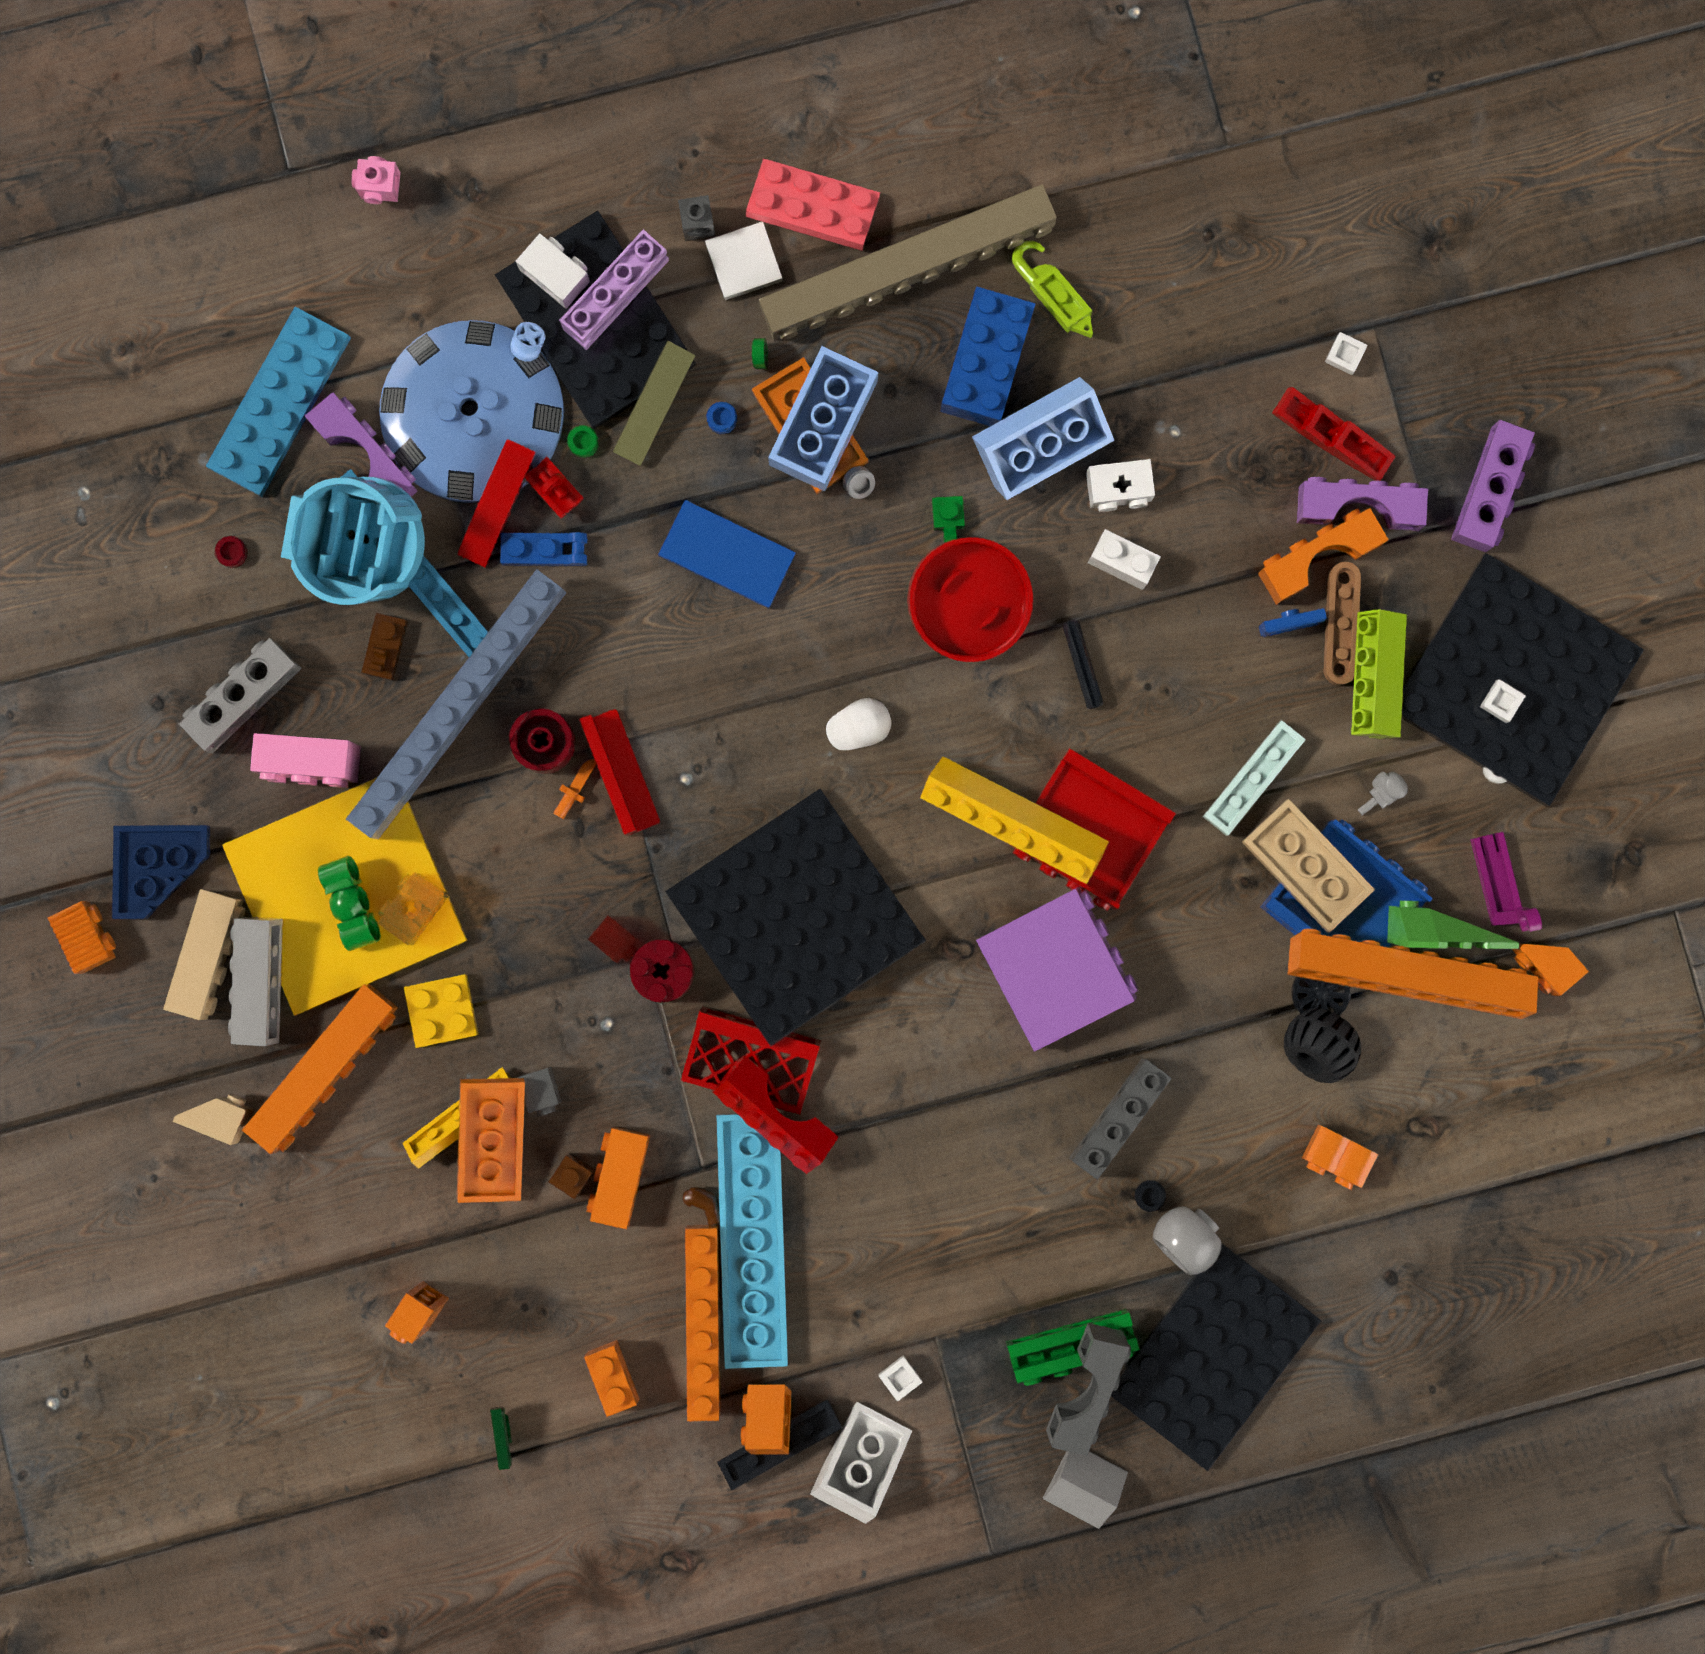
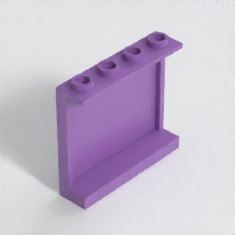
[976,887,1139,1052]

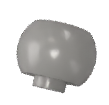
[1153,1206,1222,1275]

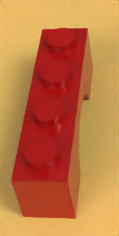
[712,1056,839,1174]

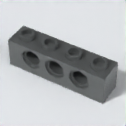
[1069,1058,1172,1180]

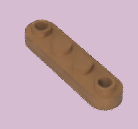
[1324,562,1361,686]

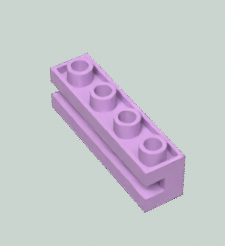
[559,229,669,350]

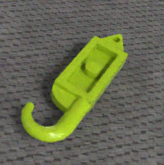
[1012,241,1093,338]

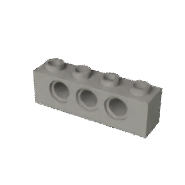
[179,638,302,753]

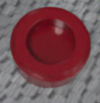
[215,536,248,568]

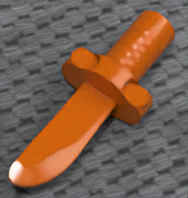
[553,759,597,820]

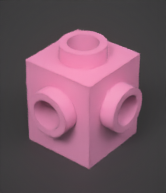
[352,156,400,204]

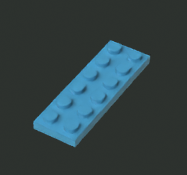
[206,307,351,497]

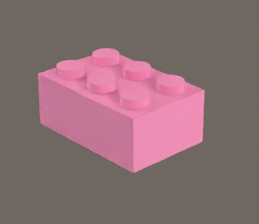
[250,733,361,788]

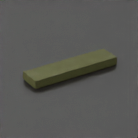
[612,341,696,466]

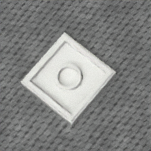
[705,222,783,300]

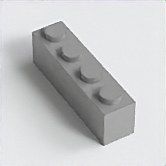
[228,917,283,1046]

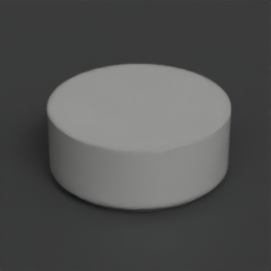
[843,466,875,499]

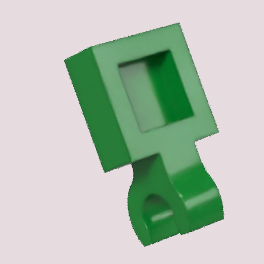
[932,496,965,543]

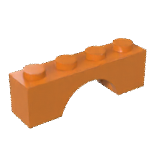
[1258,508,1389,605]

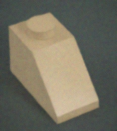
[173,1094,253,1145]

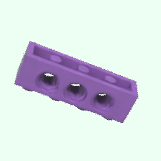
[1451,420,1535,552]

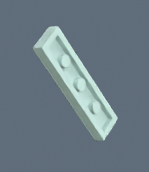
[1203,720,1306,836]

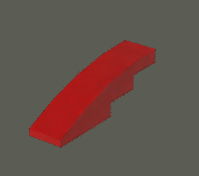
[1272,387,1396,481]
[457,439,536,568]

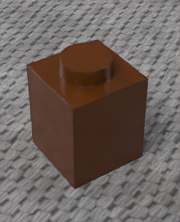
[548,1153,596,1199]

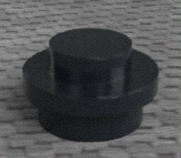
[1134,1180,1166,1212]

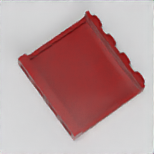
[1009,748,1176,912]

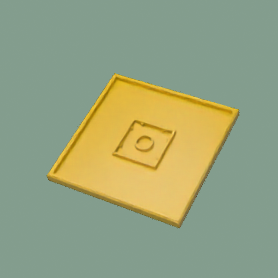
[222,778,468,1016]

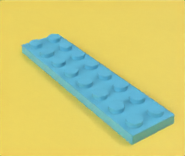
[716,1114,788,1369]

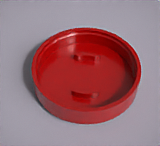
[907,537,1033,662]

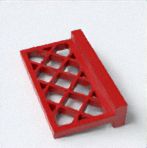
[681,1006,822,1115]

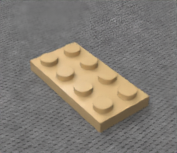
[1242,799,1375,933]

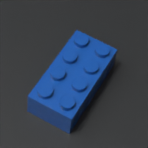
[940,286,1035,426]

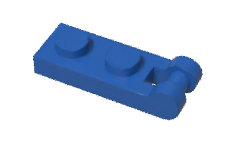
[500,532,587,566]

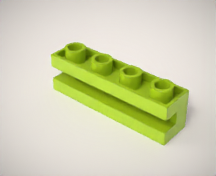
[1351,609,1407,739]

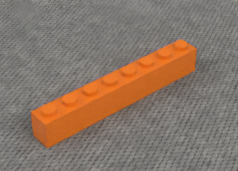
[1287,929,1538,1019]

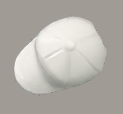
[826,698,891,750]

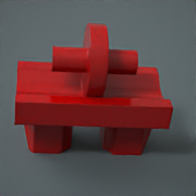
[525,456,584,519]

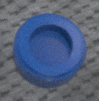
[706,402,738,434]

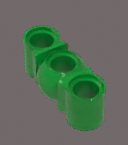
[318,856,381,951]

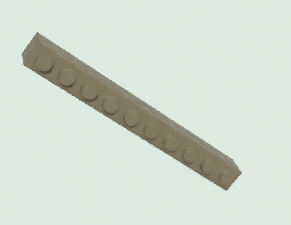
[759,184,1057,341]

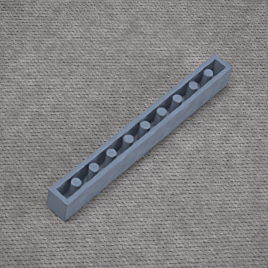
[346,569,566,839]

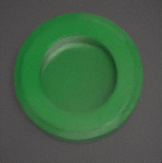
[752,338,768,369]
[567,425,599,458]

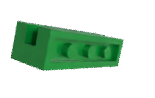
[1006,1309,1140,1386]

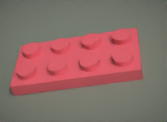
[746,158,880,251]

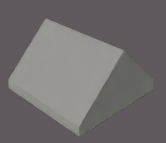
[1043,1451,1128,1529]

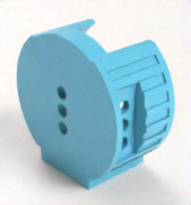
[281,477,425,605]

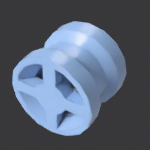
[510,322,545,362]

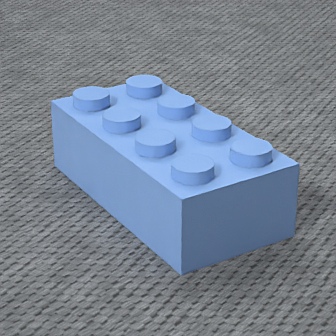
[768,346,878,491]
[972,377,1114,500]

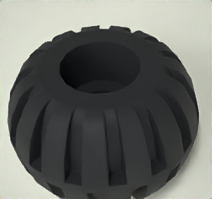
[1284,1008,1361,1083]

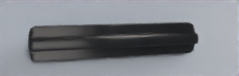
[1063,620,1104,709]

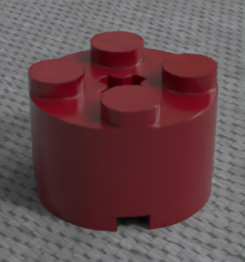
[509,709,576,774]
[630,940,695,1002]

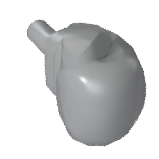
[1358,772,1408,816]

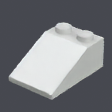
[810,1402,912,1524]

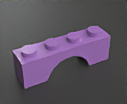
[305,392,417,497]
[1297,477,1428,531]

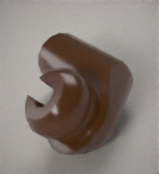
[682,1187,720,1226]

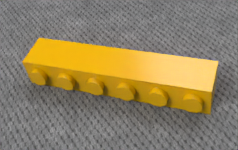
[920,756,1109,884]

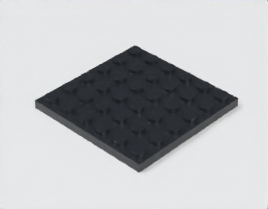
[1401,553,1644,807]
[665,789,926,1047]

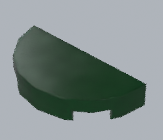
[490,1406,512,1470]

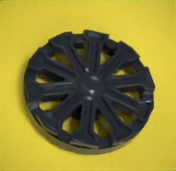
[1291,976,1351,1015]

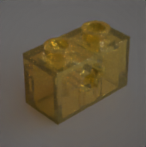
[377,872,449,945]

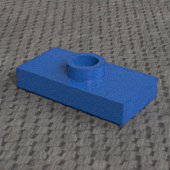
[1259,608,1327,637]

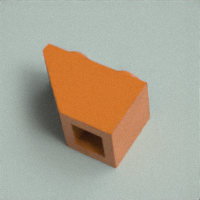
[1512,944,1589,996]

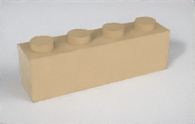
[163,889,245,1020]

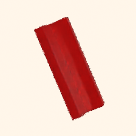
[579,709,660,836]

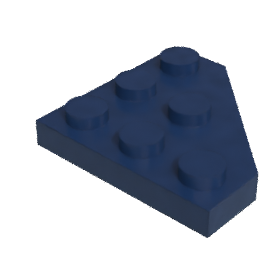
[112,825,210,919]

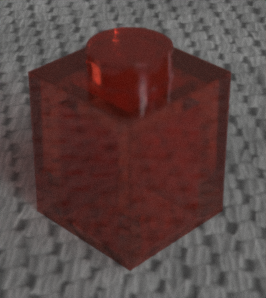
[588,915,639,963]

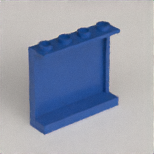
[1260,819,1433,948]

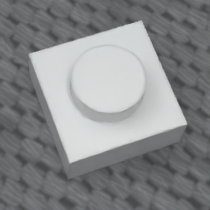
[1325,332,1368,375]
[1480,679,1526,723]
[878,1355,923,1402]

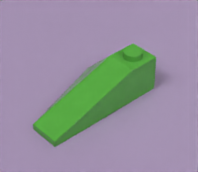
[1387,900,1519,949]

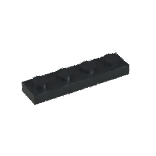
[717,1400,843,1491]

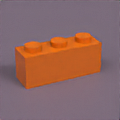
[586,1126,650,1230]
[385,1281,449,1344]

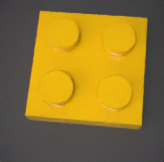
[404,974,479,1048]

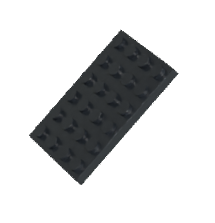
[494,210,696,430]
[1111,1244,1322,1471]

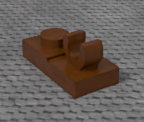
[361,613,408,681]

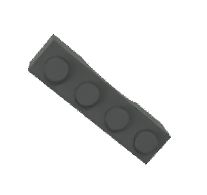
[1046,1323,1131,1456]

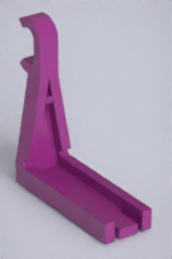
[1470,832,1542,932]

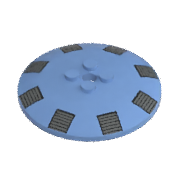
[379,320,564,503]

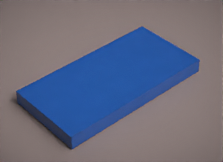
[658,500,796,609]

